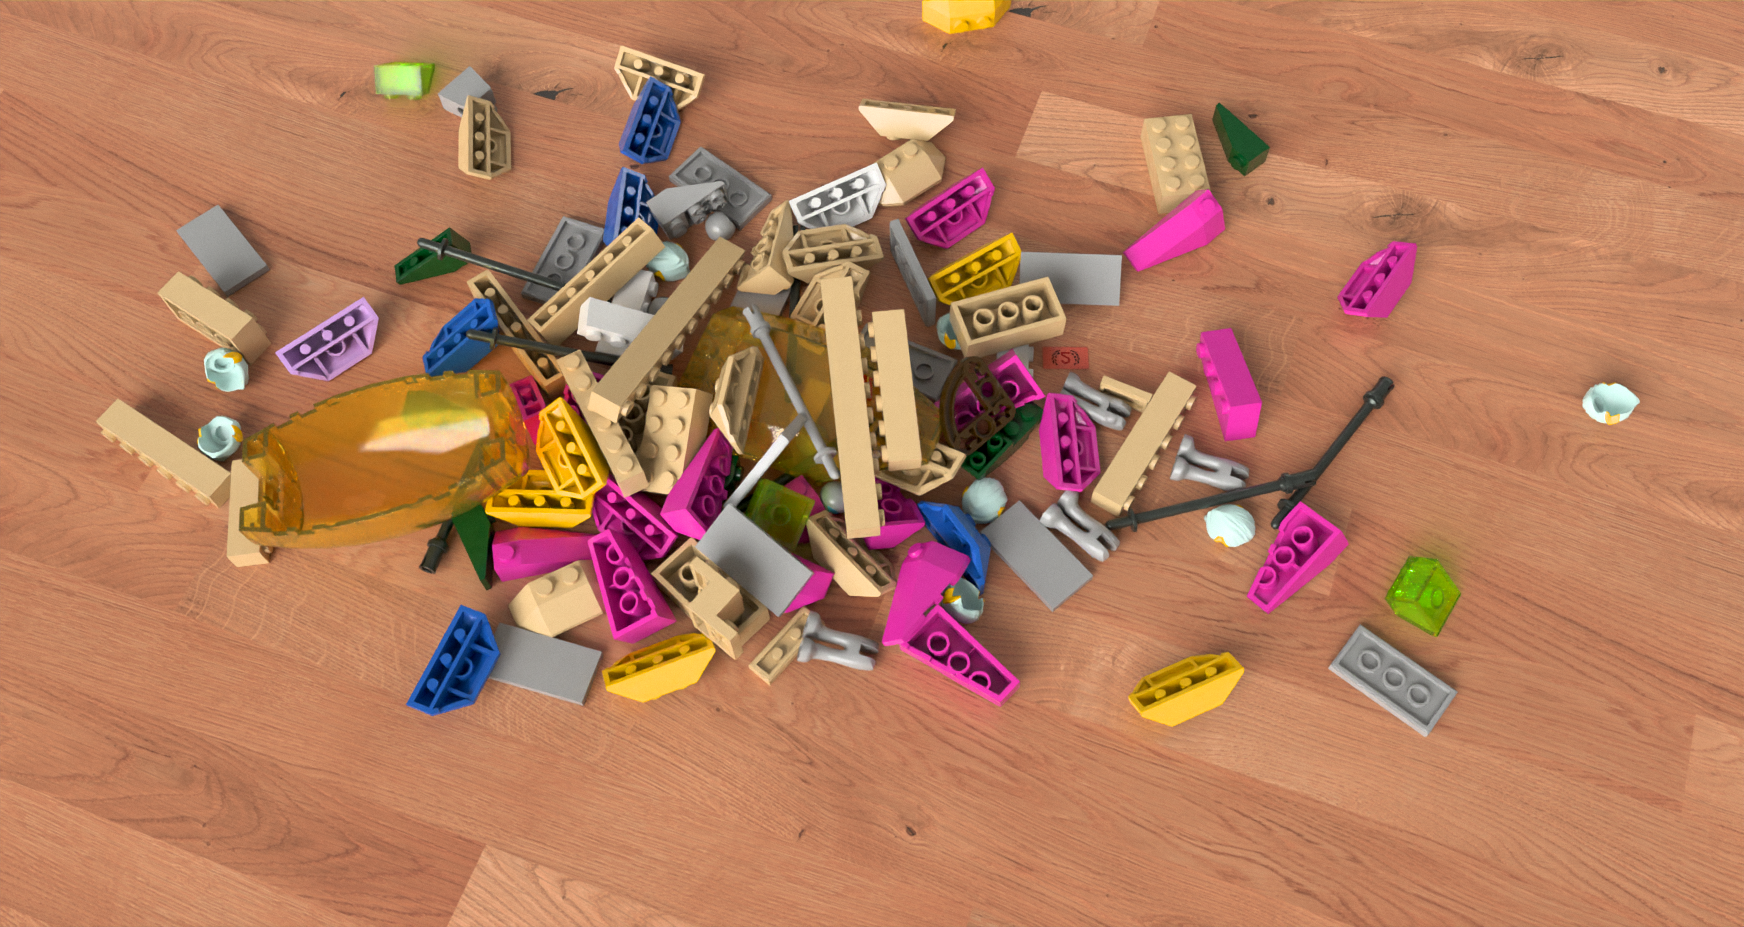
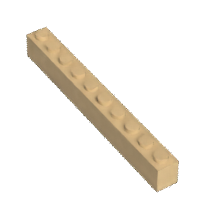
[588,237,745,423]
[820,276,885,539]

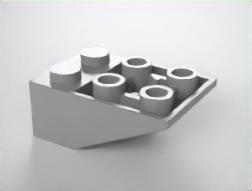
[646,181,730,240]

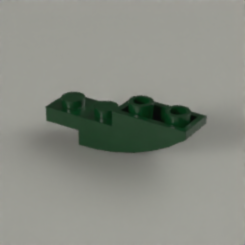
[961,401,1043,480]

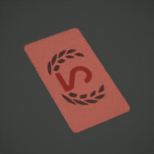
[1042,347,1089,369]

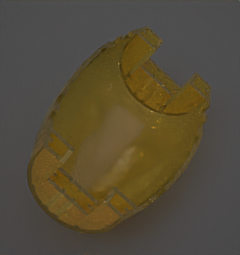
[239,370,530,549]

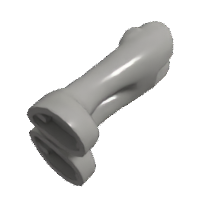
[1060,371,1132,431]
[1169,434,1250,492]
[1040,490,1120,562]
[797,611,879,671]

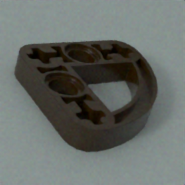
[939,356,1016,456]

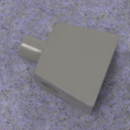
[438,66,498,117]

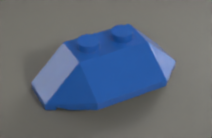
[619,76,681,164]
[603,167,658,246]
[422,298,499,378]
[917,501,991,596]
[406,605,501,716]

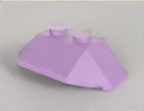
[275,297,379,381]

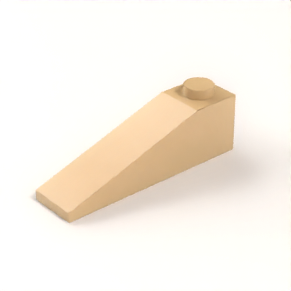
[737,200,794,295]

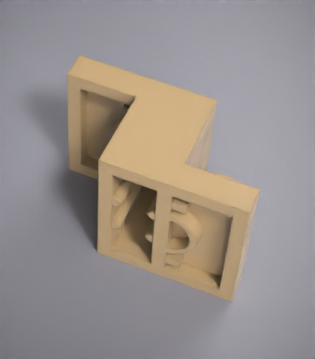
[687,557,745,660]

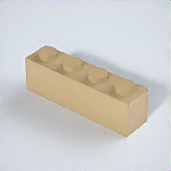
[227,457,276,567]

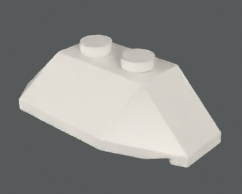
[789,163,886,229]

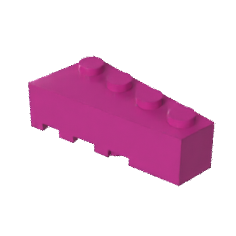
[927,349,1046,436]

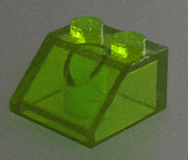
[374,62,435,99]
[745,478,815,551]
[1384,556,1461,637]

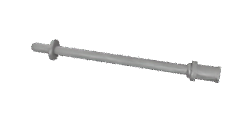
[743,304,840,480]

